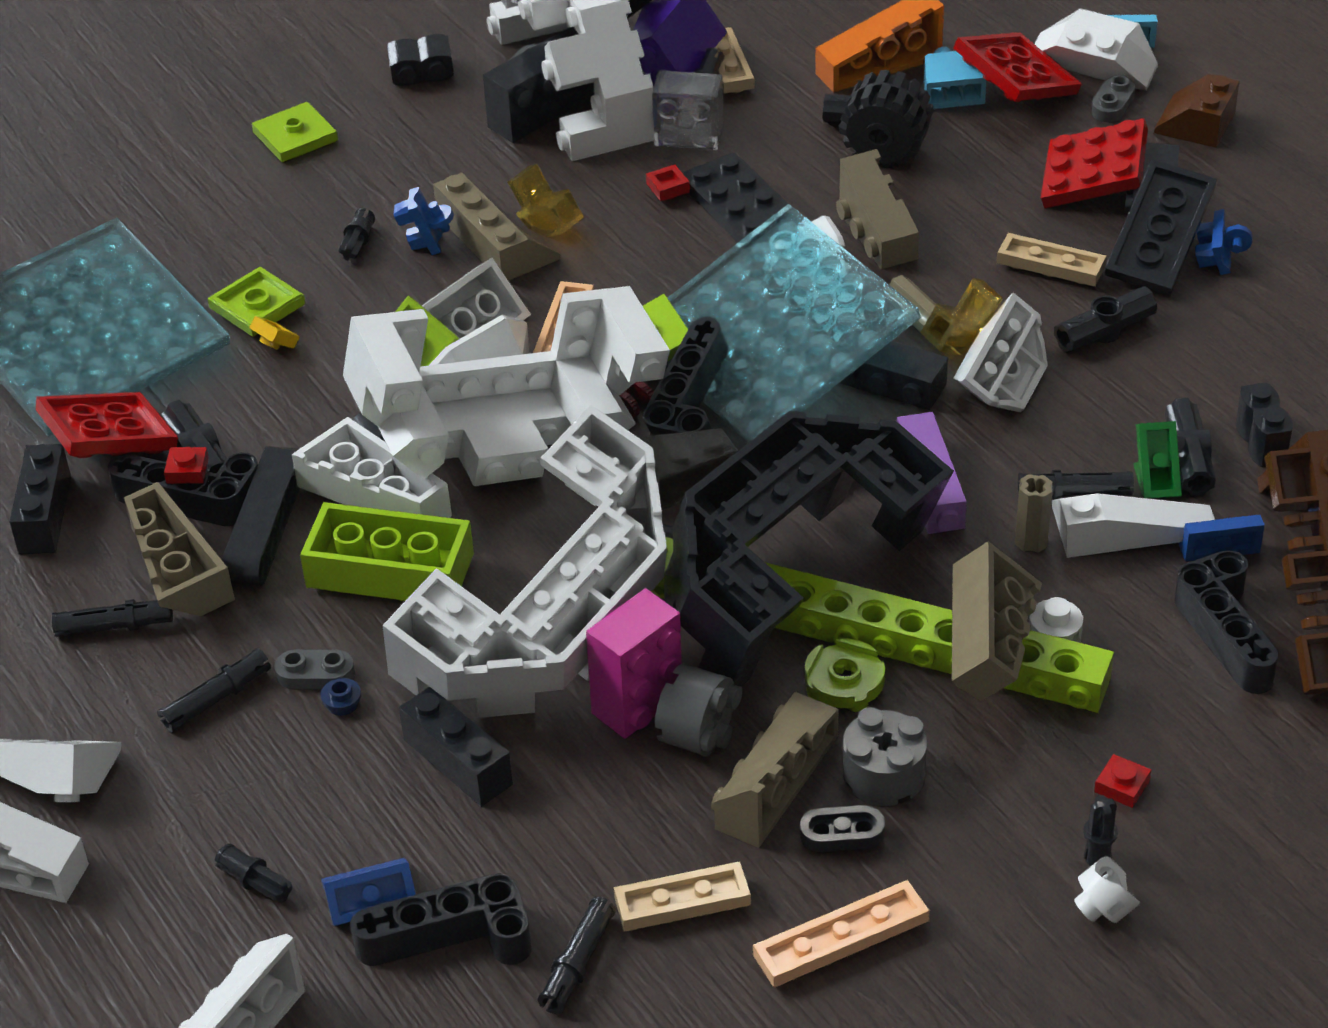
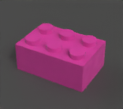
[586,588,682,739]

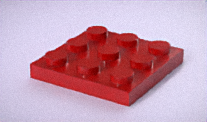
[953,32,1082,102]
[1041,118,1148,208]
[35,392,178,458]

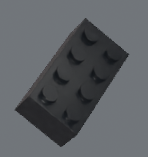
[483,27,595,143]

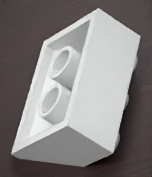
[422,258,531,338]
[179,934,305,1028]

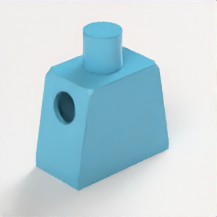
[924,47,986,109]

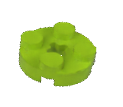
[805,638,885,712]

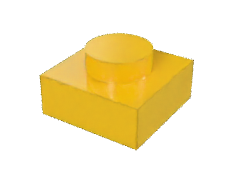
[249,316,300,350]

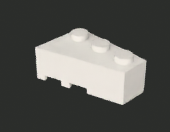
[0,802,89,903]

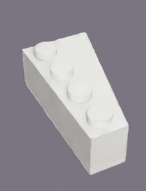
[292,417,452,518]

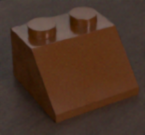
[1154,74,1240,148]

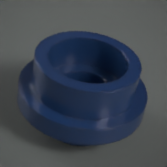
[321,678,361,716]

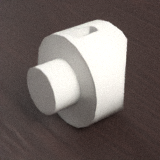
[1029,597,1083,643]
[1074,856,1140,923]

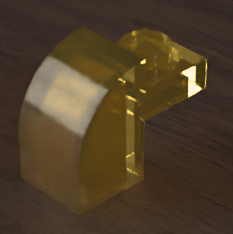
[508,164,584,237]
[920,278,1003,355]

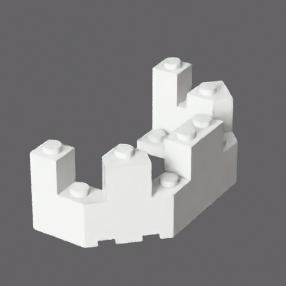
[487,0,656,161]
[343,286,670,486]
[383,405,667,718]

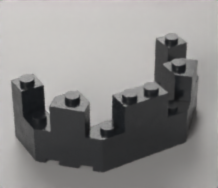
[664,411,954,686]

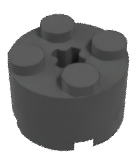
[655,663,742,756]
[843,707,927,806]

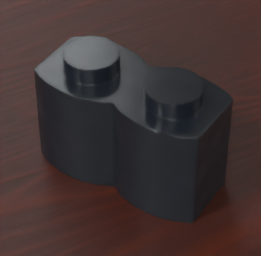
[387,34,454,86]
[1236,382,1293,467]

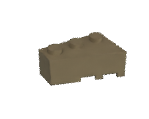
[836,149,919,269]

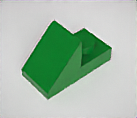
[1133,421,1182,499]

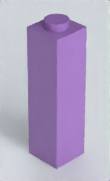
[897,412,966,534]

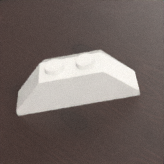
[1035,9,1158,91]
[953,292,1048,412]
[430,315,530,365]

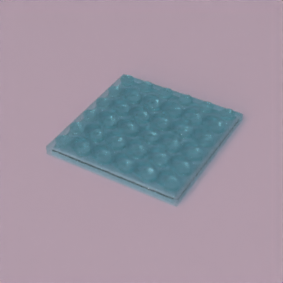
[666,204,921,443]
[0,217,230,437]

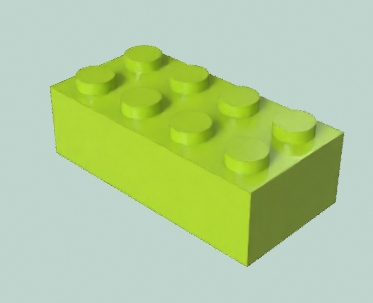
[300,502,474,601]

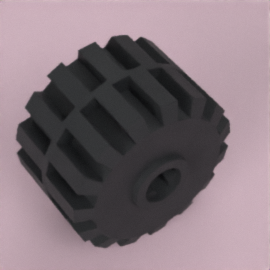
[839,70,933,168]

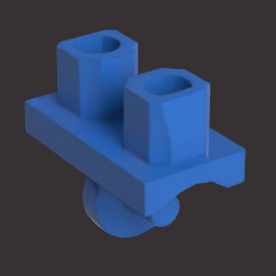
[394,187,454,255]
[1195,209,1253,275]

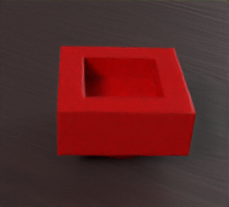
[646,164,690,202]
[164,447,209,484]
[1094,754,1152,808]

